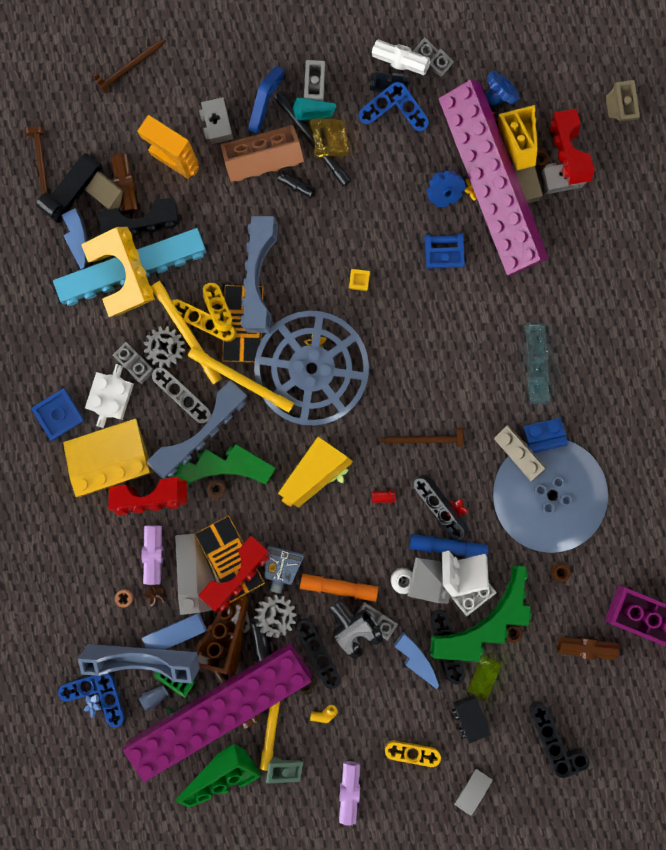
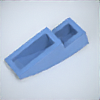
[62,208,89,270]
[142,613,207,650]
[394,632,439,689]

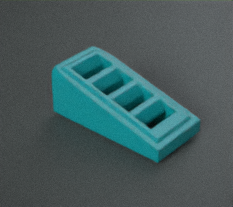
[293,98,336,121]

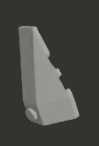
[175,533,216,615]

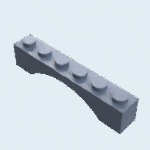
[241,216,278,333]
[147,380,247,479]
[78,644,200,683]

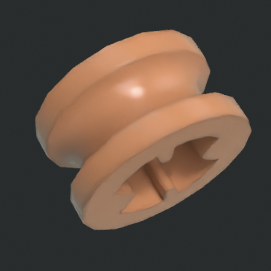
[115,589,133,608]

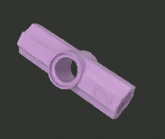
[141,525,164,585]
[339,761,360,825]

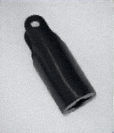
[250,617,272,662]

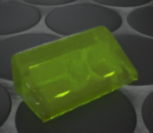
[467,655,502,700]

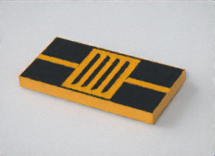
[222,285,263,363]
[195,515,265,603]

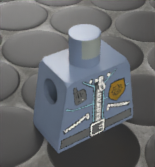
[265,546,304,593]

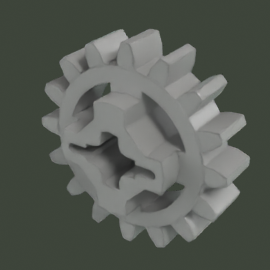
[144,326,186,368]
[254,595,296,638]

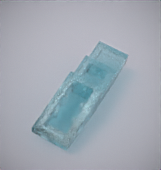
[525,325,550,404]

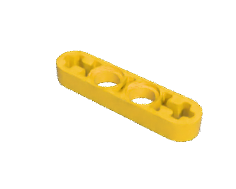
[172,299,237,342]

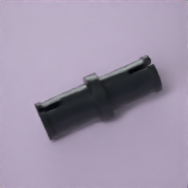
[277,170,316,199]

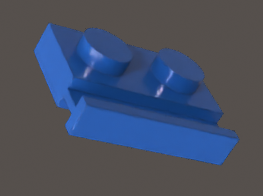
[523,418,569,453]

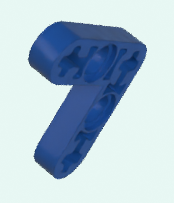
[248,66,285,134]
[359,82,429,131]
[58,672,125,728]

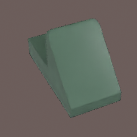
[266,756,303,784]

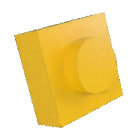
[349,269,370,291]

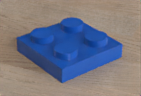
[31,388,85,441]

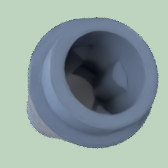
[139,685,169,712]

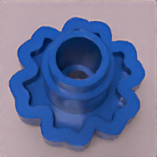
[485,71,520,107]
[426,171,466,207]

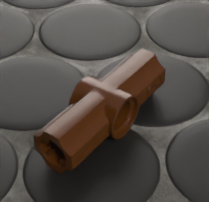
[111,153,139,214]
[557,636,620,660]

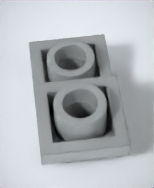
[412,37,454,77]
[113,342,154,384]
[355,602,398,641]
[454,769,493,816]

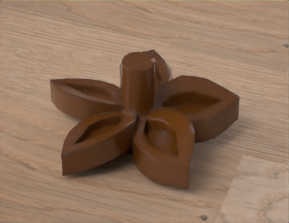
[142,585,165,606]

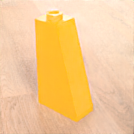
[278,437,353,507]

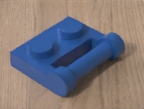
[424,233,465,269]

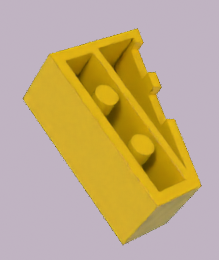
[498,105,537,171]

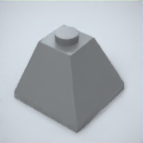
[407,558,451,604]

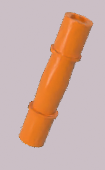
[300,574,378,602]

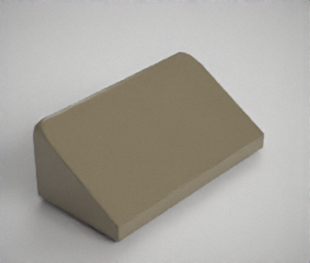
[86,172,123,209]

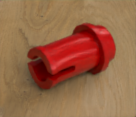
[372,489,396,504]

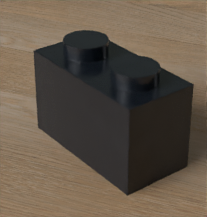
[452,694,491,743]

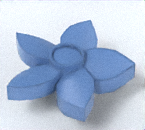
[84,695,101,718]

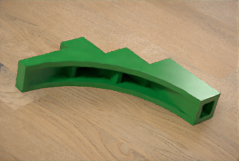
[159,444,276,512]
[430,565,532,662]

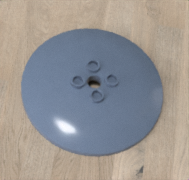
[493,441,608,553]

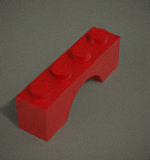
[550,109,594,185]
[108,477,187,516]
[198,536,271,612]

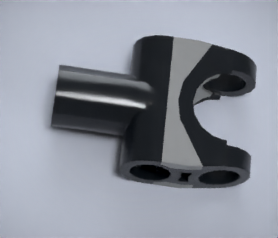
[329,598,383,659]

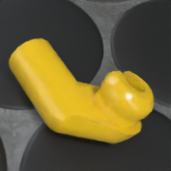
[310,705,338,723]

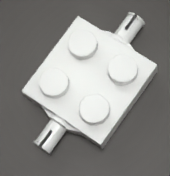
[85,364,134,428]

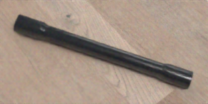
[274,91,352,187]

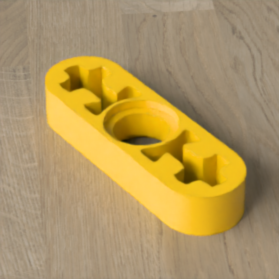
[203,283,232,332]
[385,740,441,767]

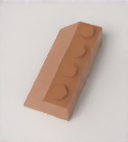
[221,125,304,182]

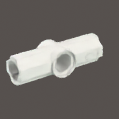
[372,39,430,75]

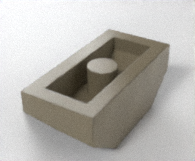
[606,80,640,121]

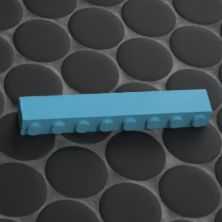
[53,228,207,306]

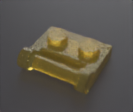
[310,119,349,158]

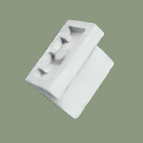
[442,551,489,597]

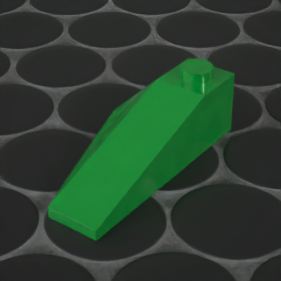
[176,744,261,808]

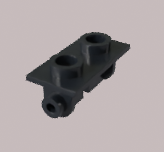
[370,71,409,94]

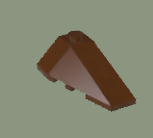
[195,596,249,676]

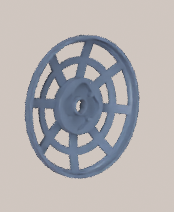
[254,311,369,426]

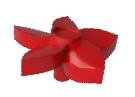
[447,498,468,518]

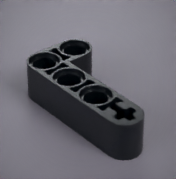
[36,153,102,223]
[529,701,590,778]

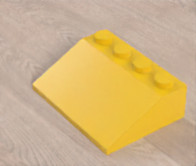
[63,419,153,497]

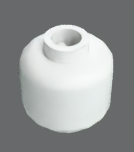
[390,568,412,594]

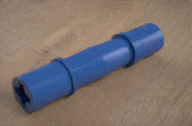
[409,534,488,558]

